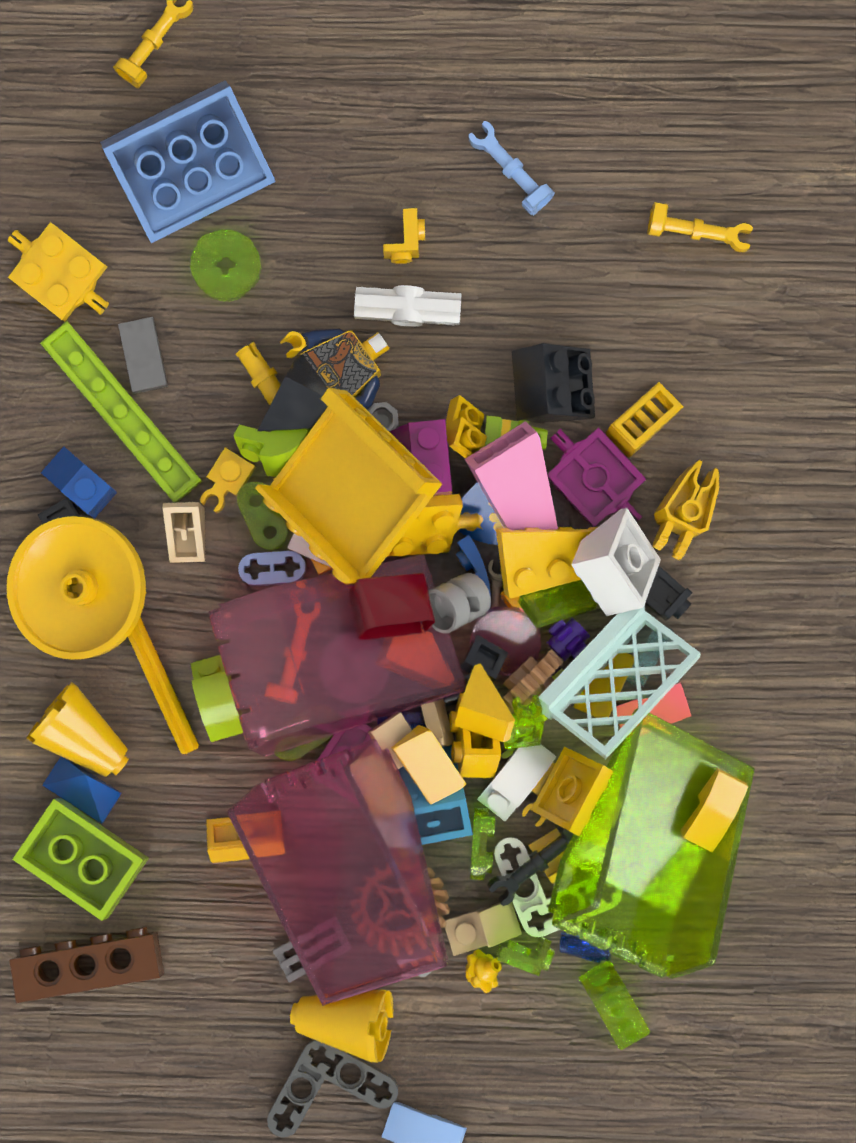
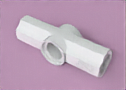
[354,285,462,327]

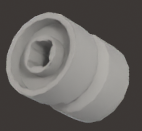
[428,573,491,633]

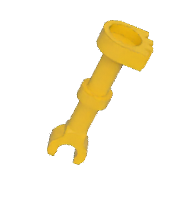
[113,0,193,89]
[647,202,753,252]

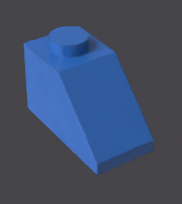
[41,446,117,519]

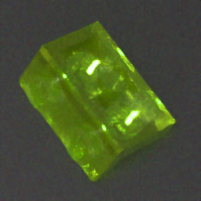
[494,937,555,976]

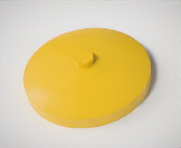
[7,516,146,660]

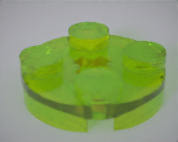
[190,230,261,301]

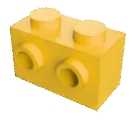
[449,693,501,778]

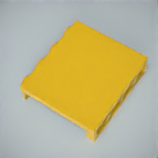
[255,388,442,584]

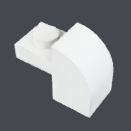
[477,734,556,821]

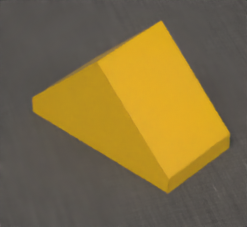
[454,663,515,742]

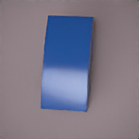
[455,535,491,609]

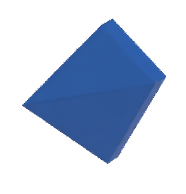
[42,757,122,824]

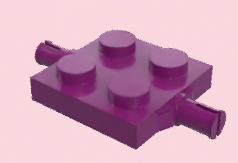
[547,427,646,527]

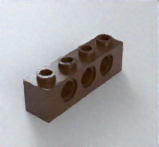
[9,927,164,1003]

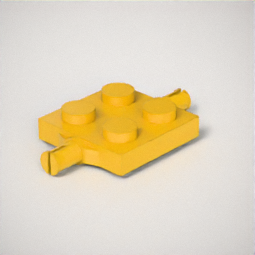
[8,222,109,322]
[387,494,480,557]

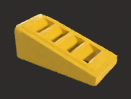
[606,382,684,458]

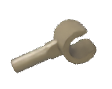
[487,560,503,611]

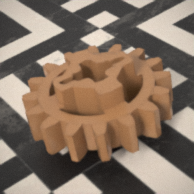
[501,649,564,713]

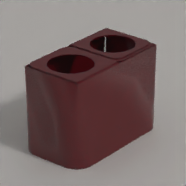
[348,572,435,640]

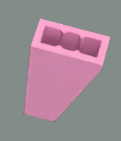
[465,421,558,530]

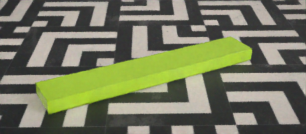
[40,321,202,503]

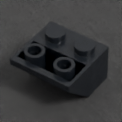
[512,343,595,423]

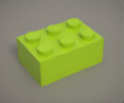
[12,798,149,921]

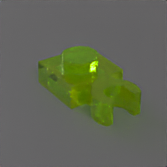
[503,695,544,749]

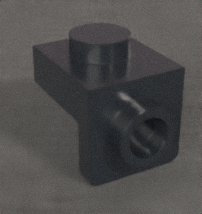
[645,566,693,621]

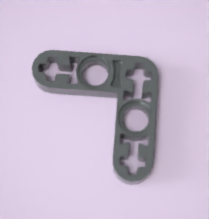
[267,1039,398,1138]

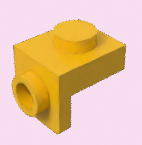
[383,208,425,264]

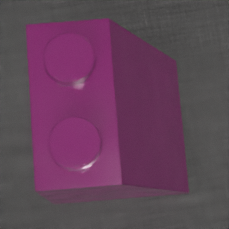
[389,419,452,496]

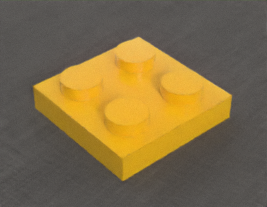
[531,746,614,836]

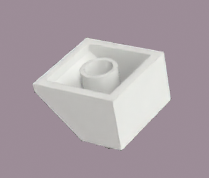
[571,508,661,616]

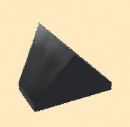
[258,355,328,431]

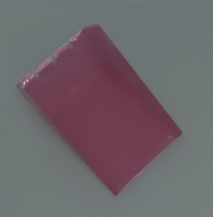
[209,554,467,757]
[228,739,449,1006]

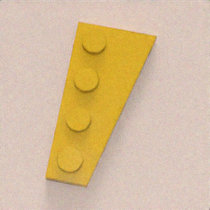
[496,527,598,599]

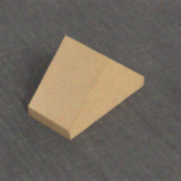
[162,502,205,563]

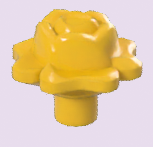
[465,949,502,993]

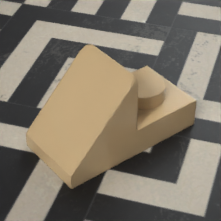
[445,902,522,956]

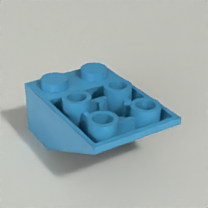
[385,732,473,849]

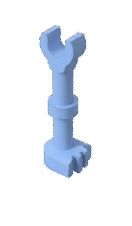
[468,121,555,216]

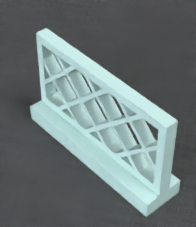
[538,605,700,760]

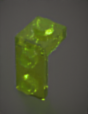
[579,959,650,1050]

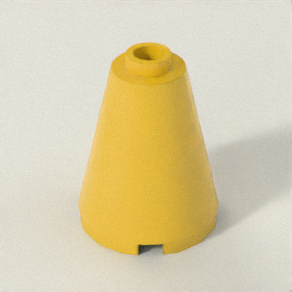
[26,682,129,777]
[290,989,394,1063]

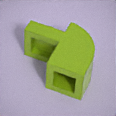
[233,424,312,477]
[190,653,245,742]

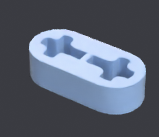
[238,551,306,586]

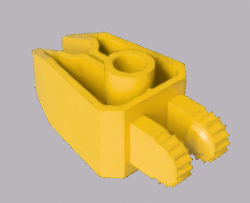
[652,460,719,560]

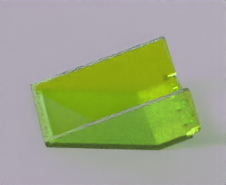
[548,708,755,979]

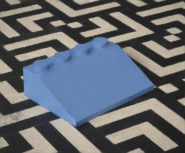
[100,81,276,243]

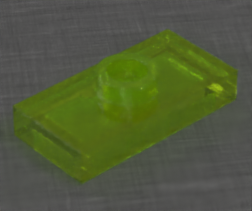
[518,579,597,629]

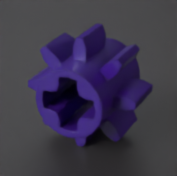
[546,618,590,662]

